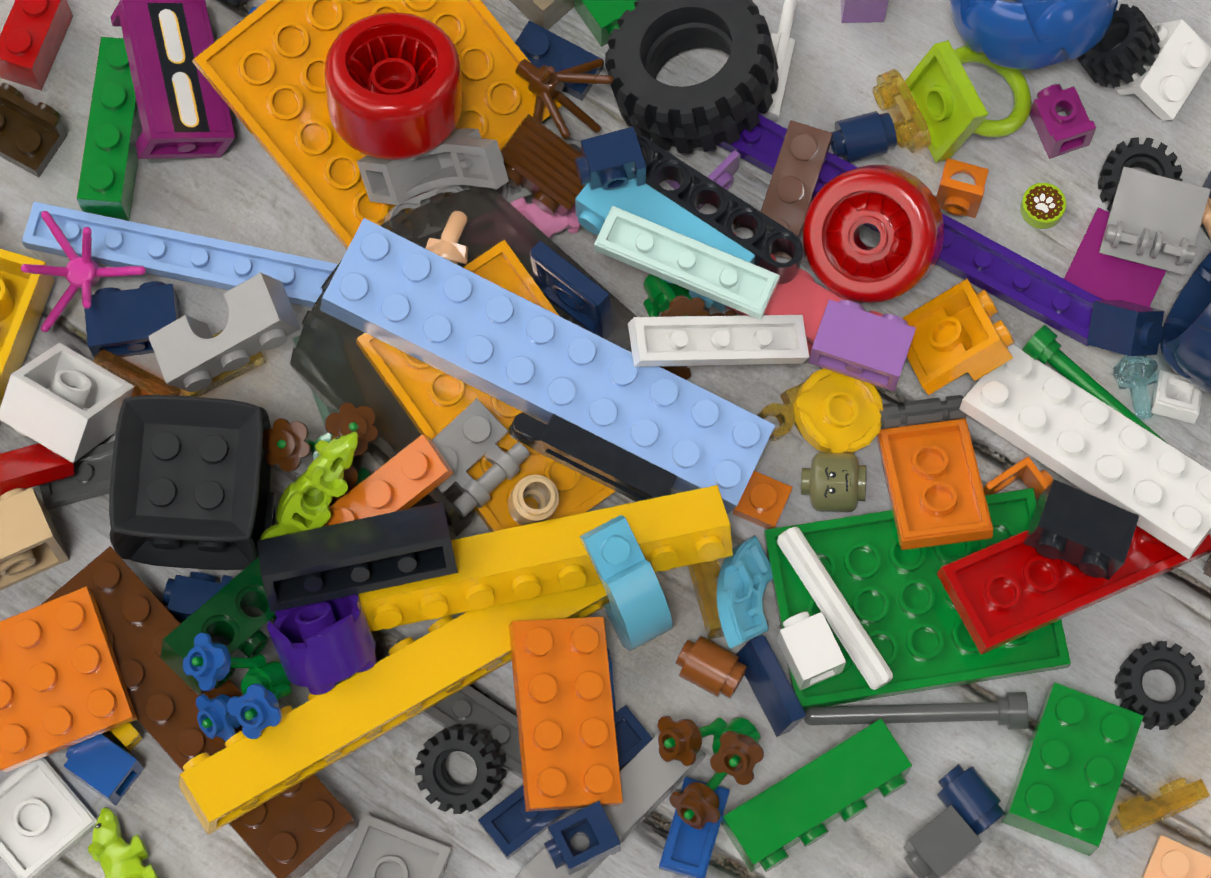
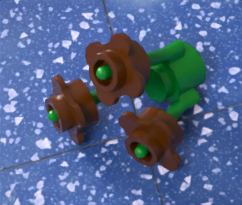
[657,716,764,830]

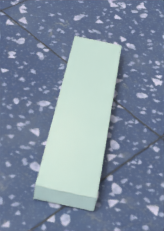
[594,206,780,320]

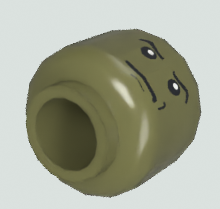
[801,452,867,512]

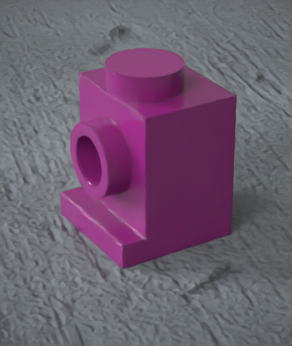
[1029,84,1096,159]

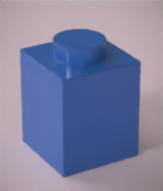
[64,734,144,806]

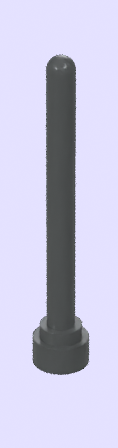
[803,692,1028,730]

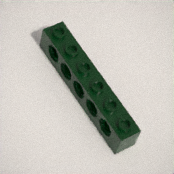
[160,467,371,696]

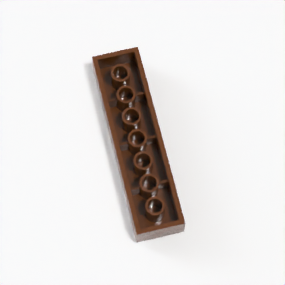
[41,546,357,878]

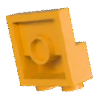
[902,279,1015,395]

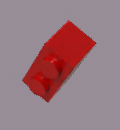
[0,0,73,91]

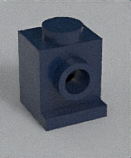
[575,126,646,190]
[163,572,233,623]
[544,801,621,875]

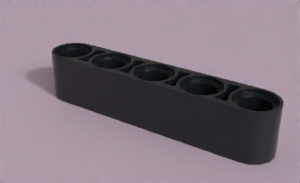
[636,134,803,284]

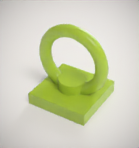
[898,40,1032,163]

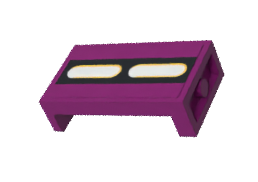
[110,0,235,159]

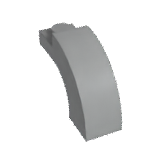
[357,128,509,205]

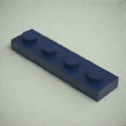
[478,705,653,860]

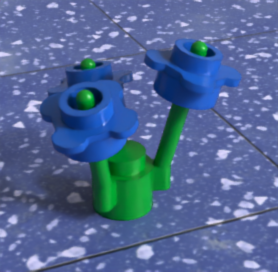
[183,633,292,742]

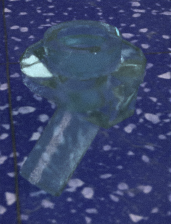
[1113,356,1158,420]

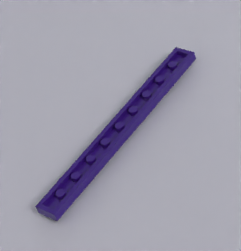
[716,114,1102,347]

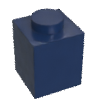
[1087,300,1165,356]

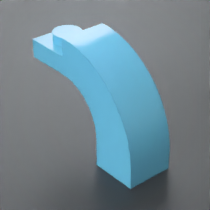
[579,515,673,651]

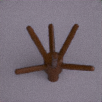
[515,59,614,139]

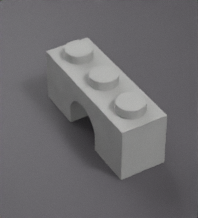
[148,272,300,392]

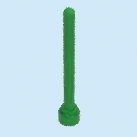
[1022,324,1168,444]

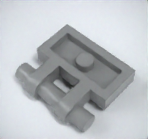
[432,398,530,517]

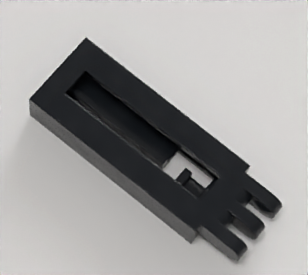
[509,413,677,502]

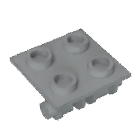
[1099,166,1211,275]

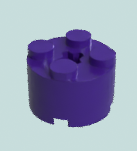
[267,594,377,695]

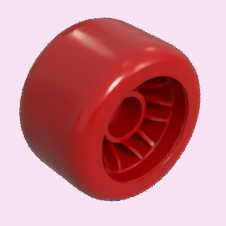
[324,12,462,160]
[803,165,944,303]

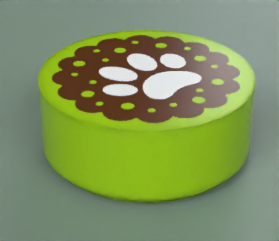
[1020,183,1066,229]

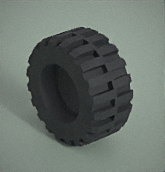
[605,0,779,153]

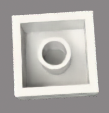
[0,343,134,463]

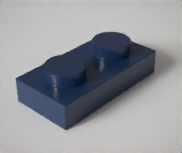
[515,21,604,101]

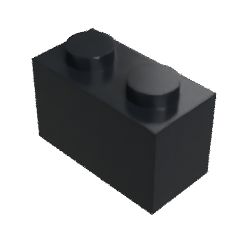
[1024,479,1139,580]

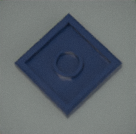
[530,241,614,339]

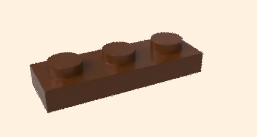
[752,120,834,260]

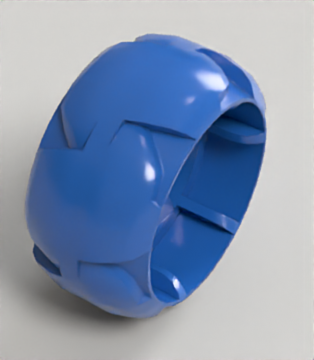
[950,0,1118,70]

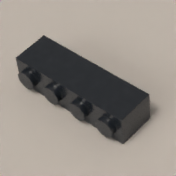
[257,502,458,612]

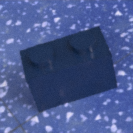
[84,281,181,361]

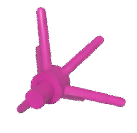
[21,211,146,332]

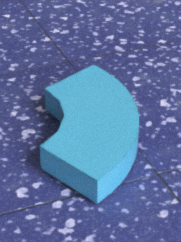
[717,535,772,649]

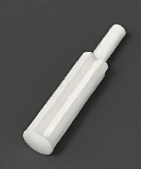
[759,0,797,122]

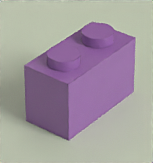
[809,299,916,392]

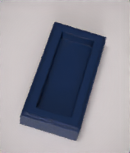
[736,634,806,737]

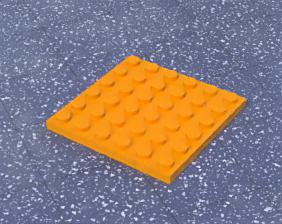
[192,0,562,250]

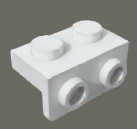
[1114,19,1211,121]

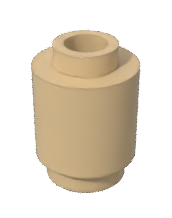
[508,475,559,525]

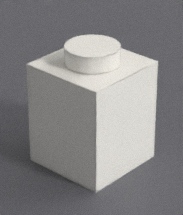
[777,612,846,691]

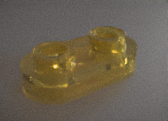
[872,69,931,153]

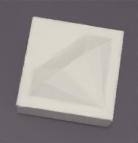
[1151,370,1202,424]

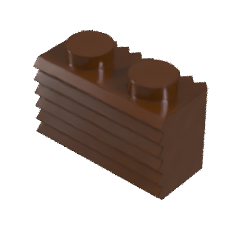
[500,114,586,216]

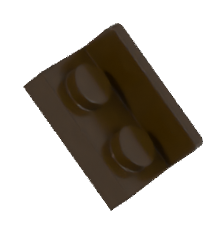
[0,82,67,177]

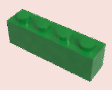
[77,37,142,221]
[721,719,912,872]

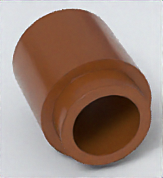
[675,636,748,699]

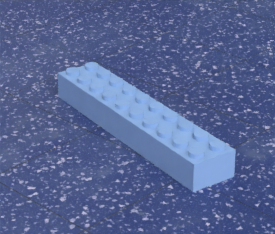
[320,218,775,514]

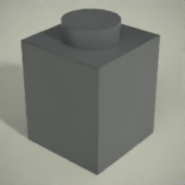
[903,805,982,878]

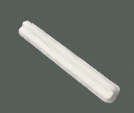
[777,526,893,690]

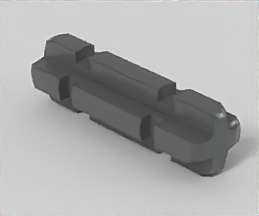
[880,395,967,429]

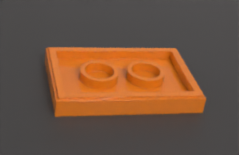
[877,418,993,550]

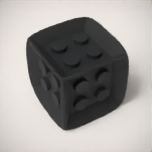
[109,395,271,570]

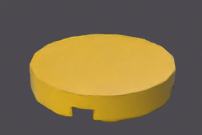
[793,368,883,454]

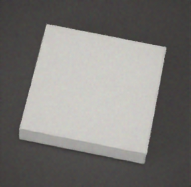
[0,757,97,878]

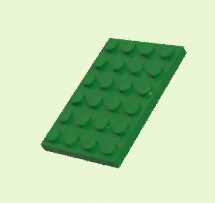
[763,488,1071,710]

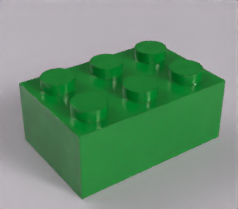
[1001,682,1144,856]

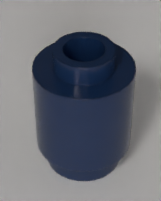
[831,111,897,163]
[937,764,1005,836]

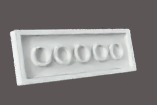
[959,344,1211,559]

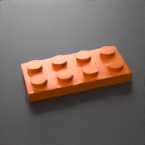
[509,617,623,812]

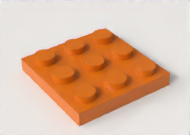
[0,586,137,772]

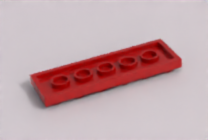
[937,525,1211,654]

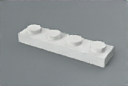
[628,315,809,367]

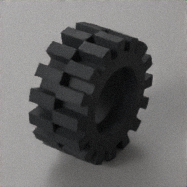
[1077,4,1160,88]
[1098,137,1183,212]
[1114,641,1205,730]
[415,723,507,814]

